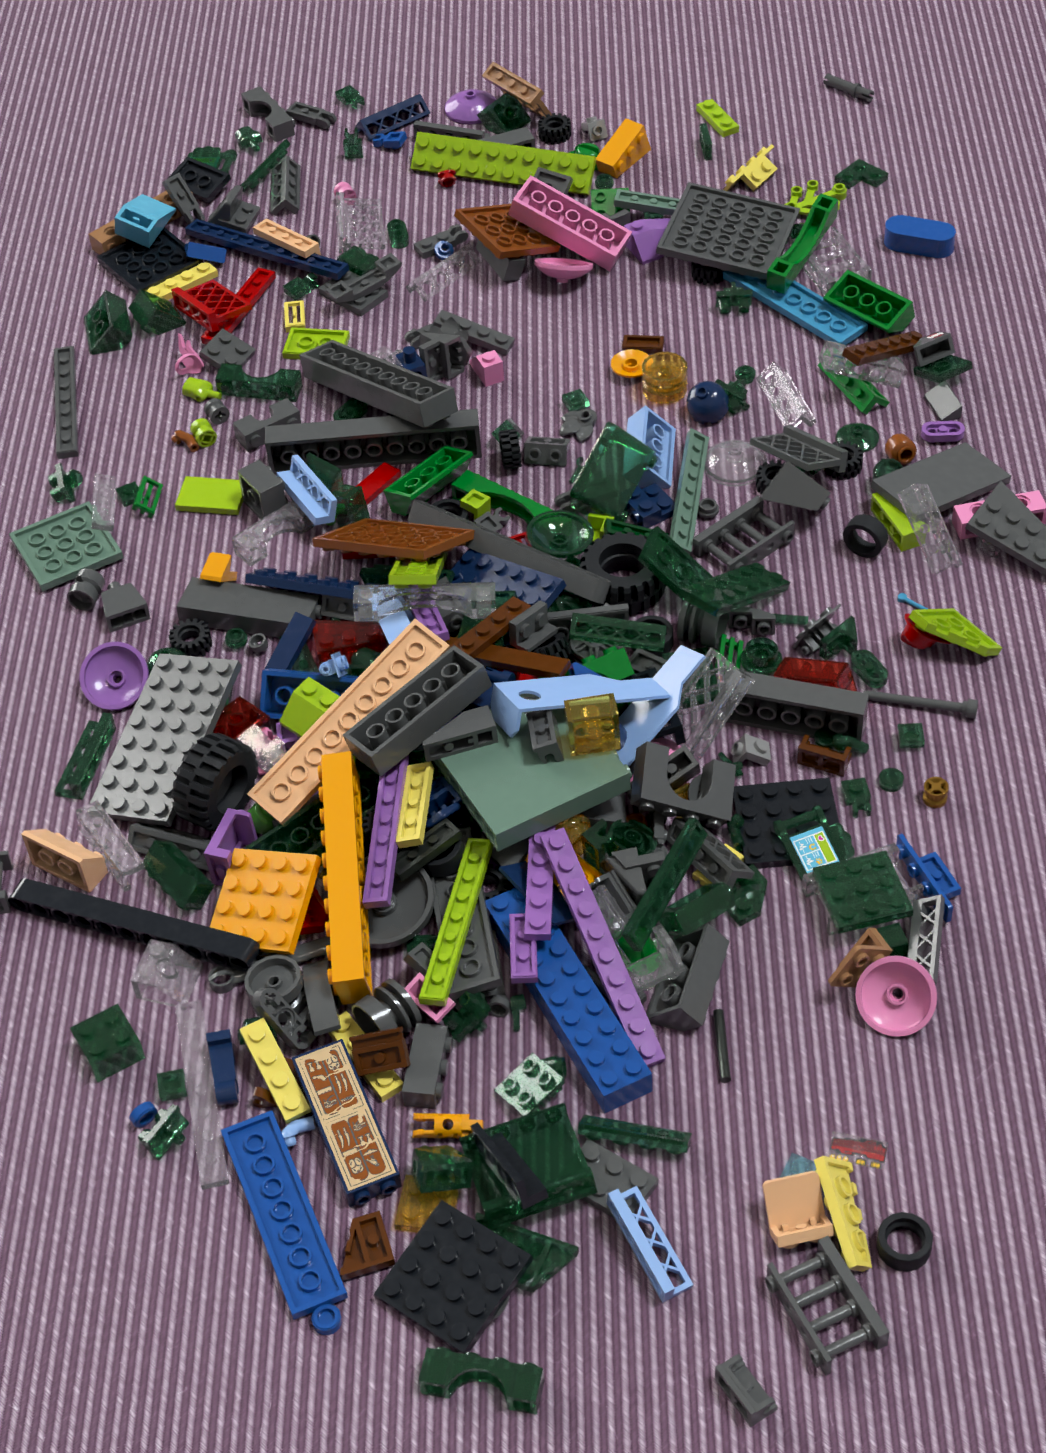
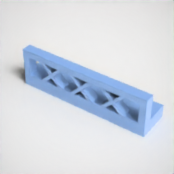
[276,455,337,525]
[606,1186,693,1303]

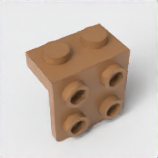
[828,928,893,987]

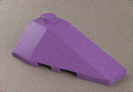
[624,218,671,265]

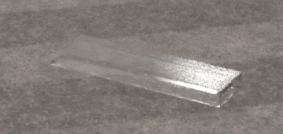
[91,473,116,532]

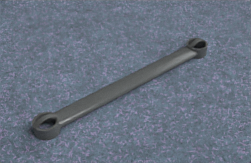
[208,917,431,994]

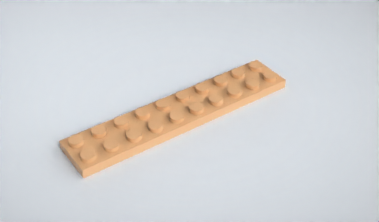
[247,619,451,826]

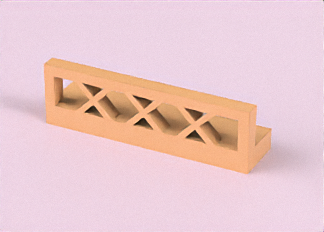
[252,219,321,258]

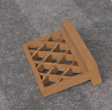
[482,62,552,117]

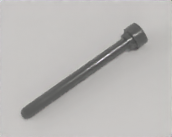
[863,690,978,719]

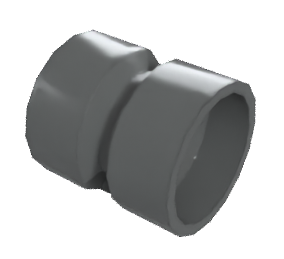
[67,568,105,611]

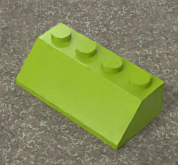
[279,677,362,768]

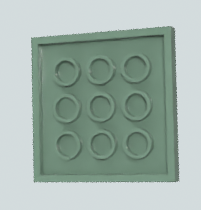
[9,501,124,592]

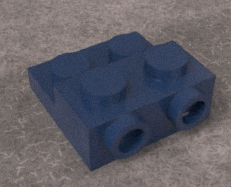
[618,483,675,528]

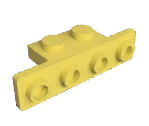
[723,144,778,192]

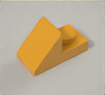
[200,552,237,582]

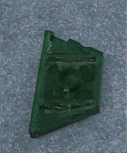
[475,1212,579,1293]

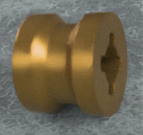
[922,777,949,808]

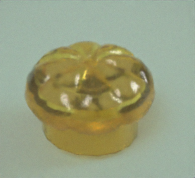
[555,814,595,857]

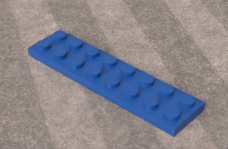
[221,1110,348,1320]

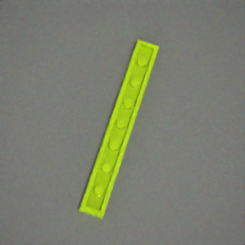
[418,838,494,1007]

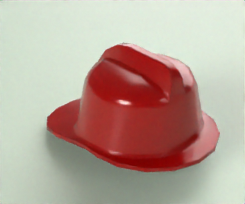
[900,613,951,650]

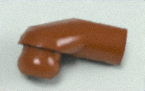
[171,430,199,452]

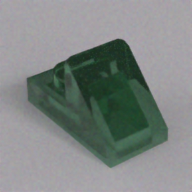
[819,616,858,661]

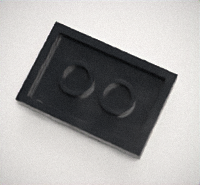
[167,157,231,204]

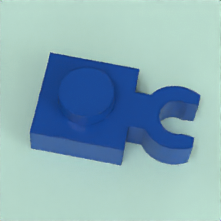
[372,131,407,149]

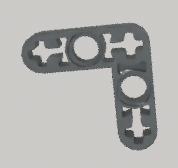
[253,988,342,1049]

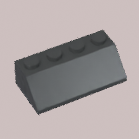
[646,923,730,1032]

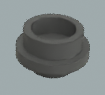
[698,498,719,518]

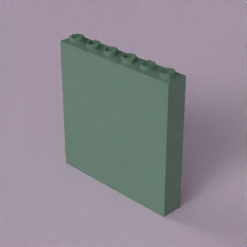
[433,694,632,851]

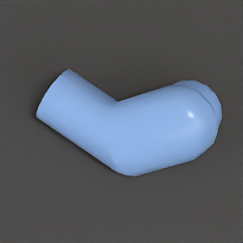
[281,1116,315,1147]

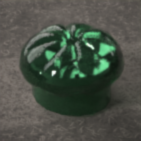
[740,637,783,676]

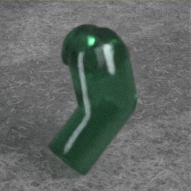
[832,734,869,755]

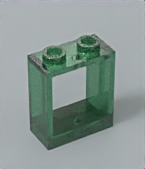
[655,882,736,936]

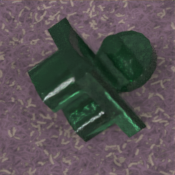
[715,282,753,314]
[715,379,750,415]
[48,463,83,503]
[442,991,491,1043]
[138,1104,189,1160]

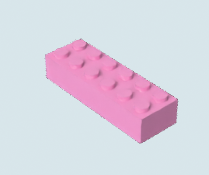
[508,175,632,271]

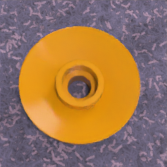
[611,349,652,378]

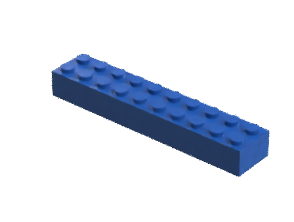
[486,888,653,1114]

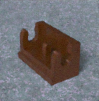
[797,734,852,777]

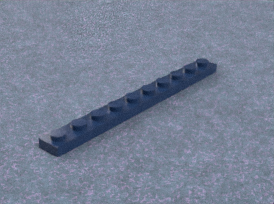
[185,219,349,280]

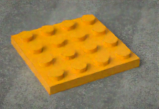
[210,848,322,955]

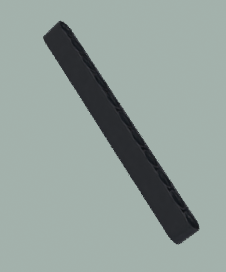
[8,878,261,972]

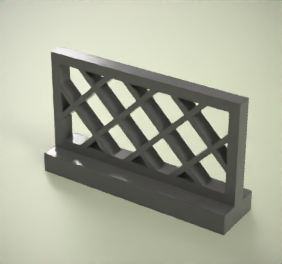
[750,425,848,473]

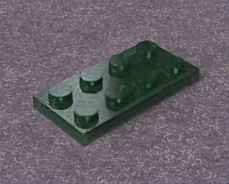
[638,526,721,608]

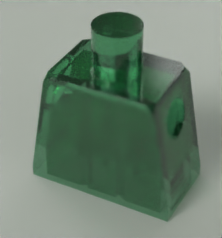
[411,1145,473,1193]

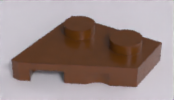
[340,1210,395,1281]

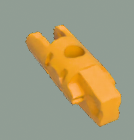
[413,1113,484,1139]

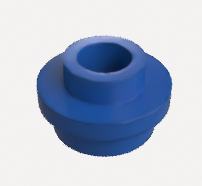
[434,241,454,260]

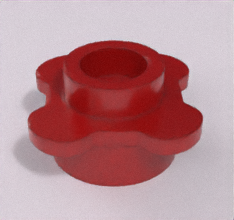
[438,170,457,187]

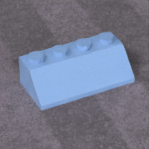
[622,405,676,489]

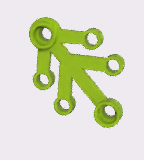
[784,180,847,215]

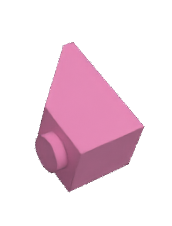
[469,350,504,387]
[404,972,456,1024]

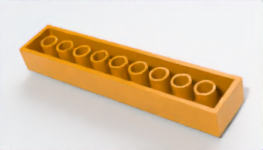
[317,751,373,1005]

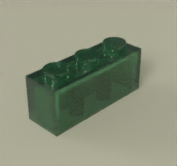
[141,840,215,911]

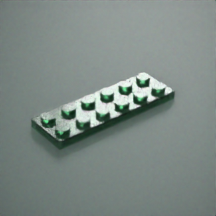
[678,563,790,617]

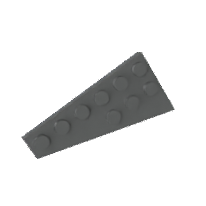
[965,481,1046,576]

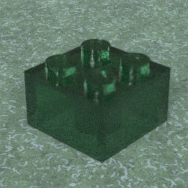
[70,1003,145,1083]

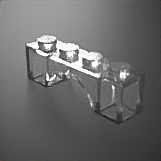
[818,340,907,388]
[232,500,317,567]

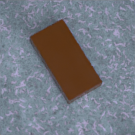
[622,335,664,355]

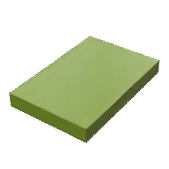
[282,327,350,360]
[175,476,243,515]

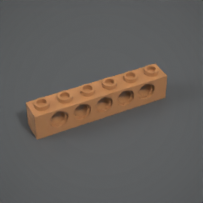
[88,191,193,255]

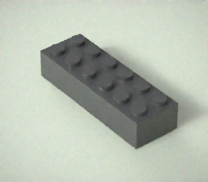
[343,645,492,777]
[719,668,869,747]

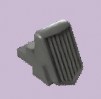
[208,185,260,233]
[418,332,472,381]
[600,847,668,913]

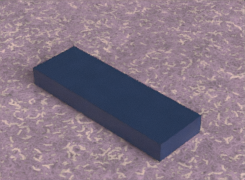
[264,612,316,670]

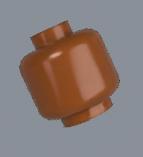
[885,433,917,465]

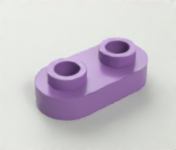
[921,421,965,443]

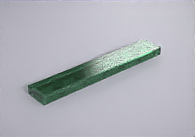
[621,818,708,951]

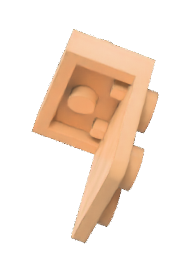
[762,1171,834,1249]

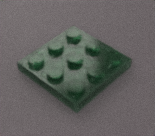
[813,850,914,934]

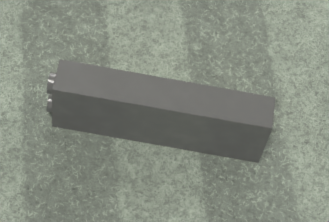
[176,577,323,642]

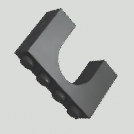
[630,741,736,829]

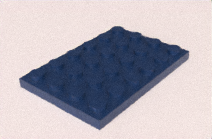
[446,548,567,649]

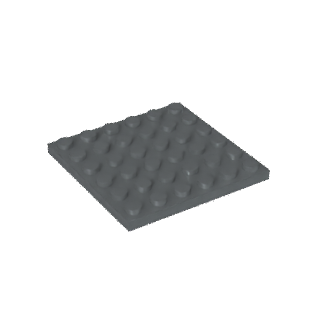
[656,182,800,280]

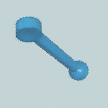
[898,593,928,609]

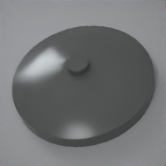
[365,856,435,949]

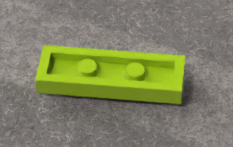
[696,99,739,137]

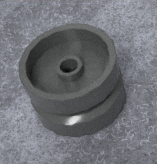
[244,955,307,1023]

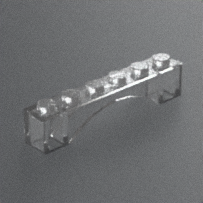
[353,582,496,622]

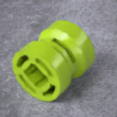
[190,418,217,447]

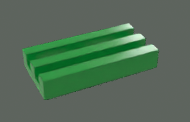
[132,476,163,518]
[715,634,744,676]

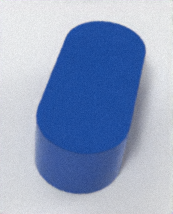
[884,215,956,258]

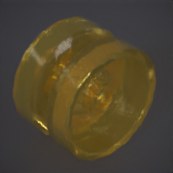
[642,352,687,404]

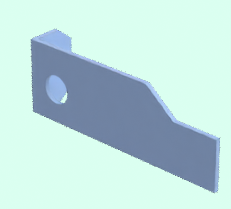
[616,645,706,767]
[490,674,670,738]

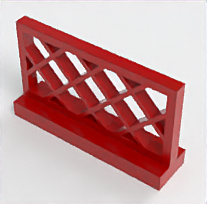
[171,280,252,333]

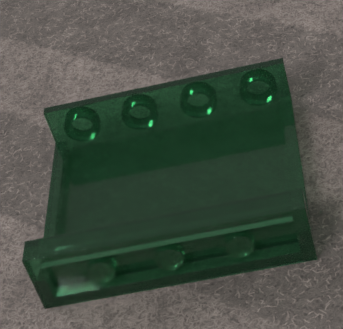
[459,1103,598,1229]

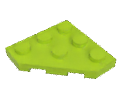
[908,608,1002,657]

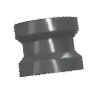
[204,398,230,425]

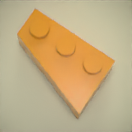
[596,118,651,178]

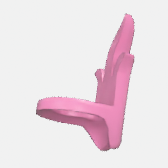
[175,333,204,375]

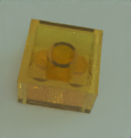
[564,693,621,757]

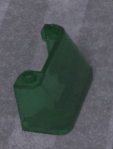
[570,421,658,522]

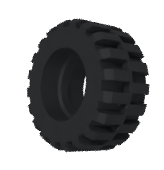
[580,532,666,615]
[172,733,258,831]

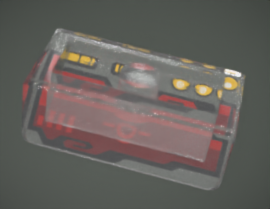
[828,1131,889,1170]

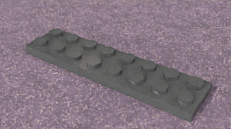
[429,826,503,1000]

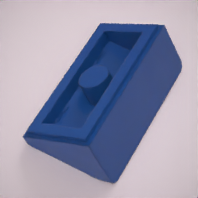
[185,242,226,263]

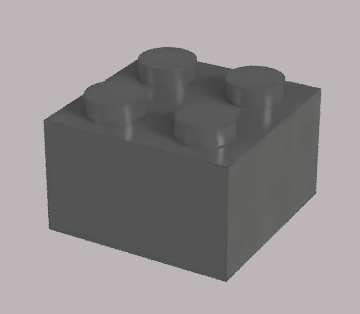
[238,459,288,525]

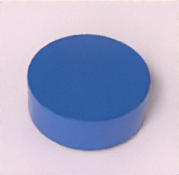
[129,1101,157,1128]
[312,1304,342,1335]

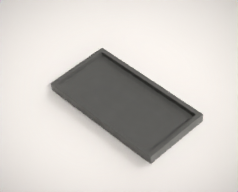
[871,442,1011,522]

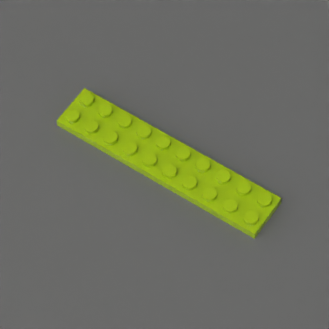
[411,132,596,195]

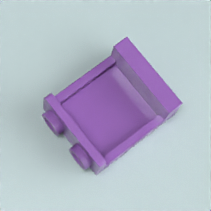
[204,808,259,886]

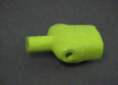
[182,377,222,402]

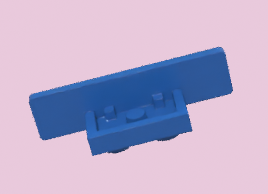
[894,834,961,923]

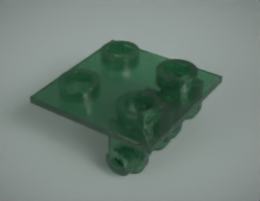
[494,1052,565,1121]

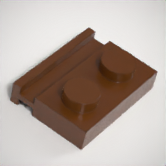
[349,1026,411,1076]

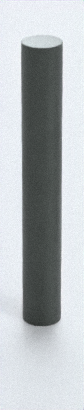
[713,1009,731,1083]

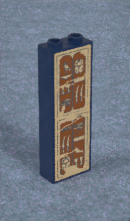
[292,1039,402,1207]

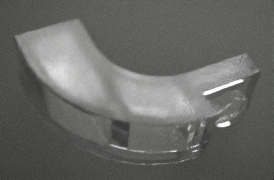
[236,723,287,773]

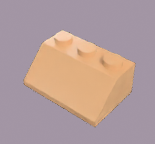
[21,829,108,893]

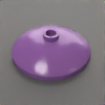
[445,89,498,124]
[79,642,149,711]

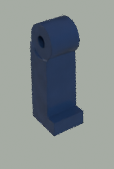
[205,1029,239,1106]

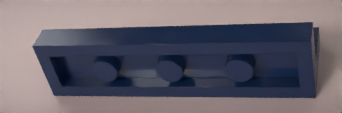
[355,94,430,141]

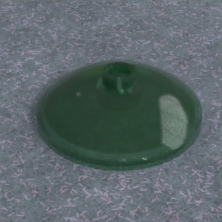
[526,510,594,559]

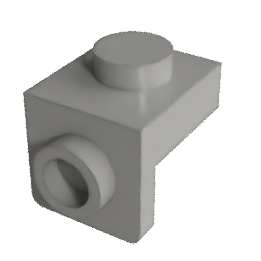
[581,116,608,141]
[731,733,771,766]

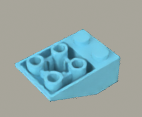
[114,194,176,248]

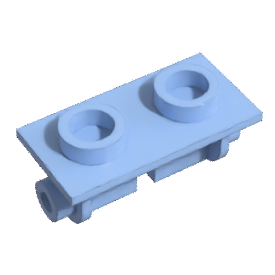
[319,651,349,678]

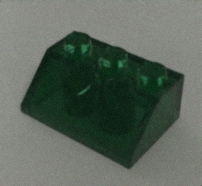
[84,290,132,355]

